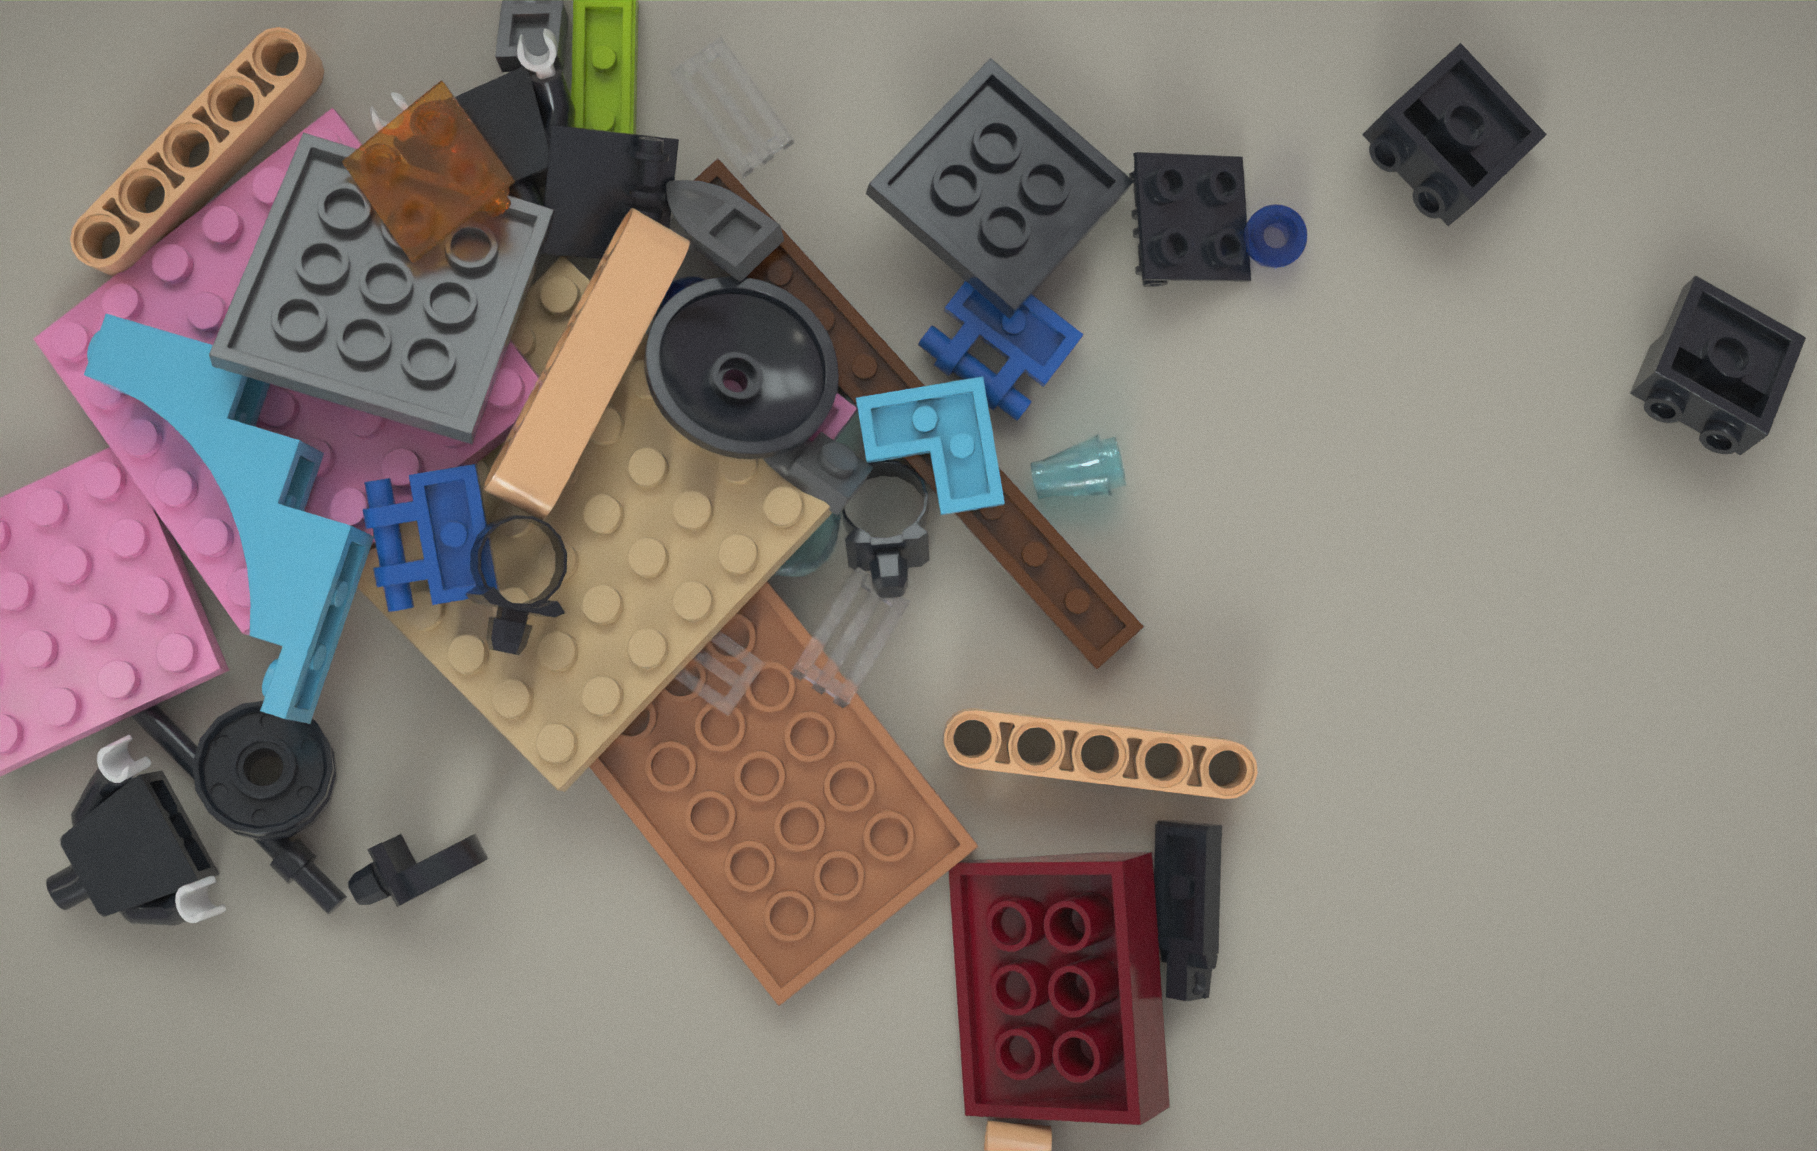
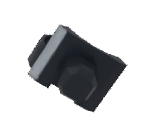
[841,460,930,598]
[465,515,567,655]
[348,833,489,907]

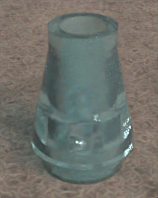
[1030,434,1127,499]

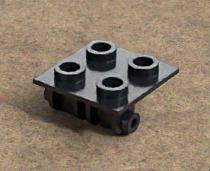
[542,125,679,259]
[1129,152,1251,287]

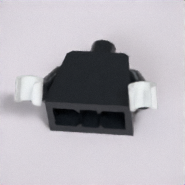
[370,29,575,206]
[46,735,226,926]

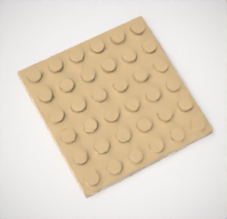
[357,256,833,792]

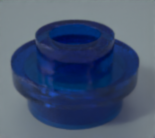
[1243,204,1308,269]

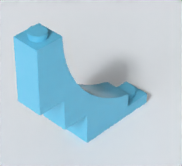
[84,314,374,724]

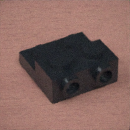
[1362,43,1547,226]
[1630,276,1806,456]

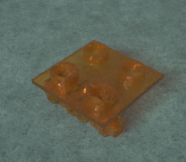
[342,80,515,263]

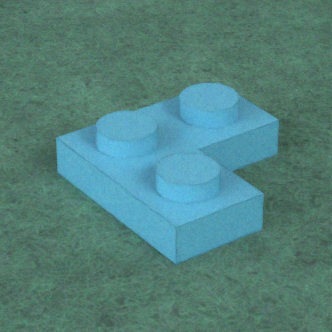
[856,376,1005,515]

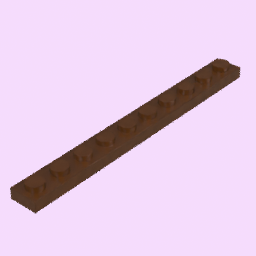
[694,158,1144,669]

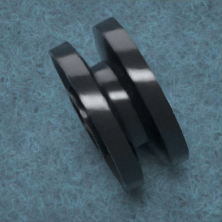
[192,700,338,841]

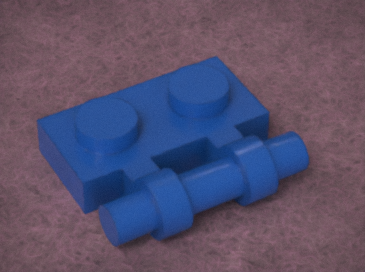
[918,281,1084,421]
[362,464,500,612]

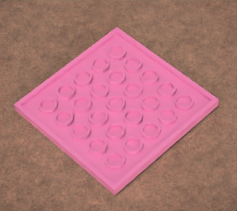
[33,108,539,636]

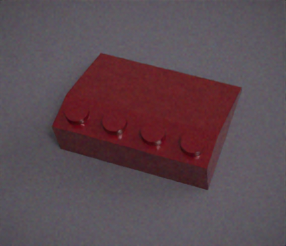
[948,852,1170,1125]

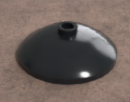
[644,276,839,459]

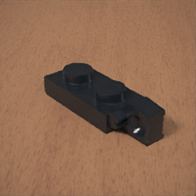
[1154,820,1222,1001]

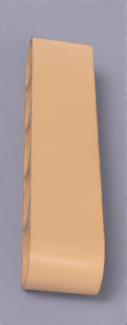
[70,27,324,276]
[483,208,690,520]
[943,708,1258,799]

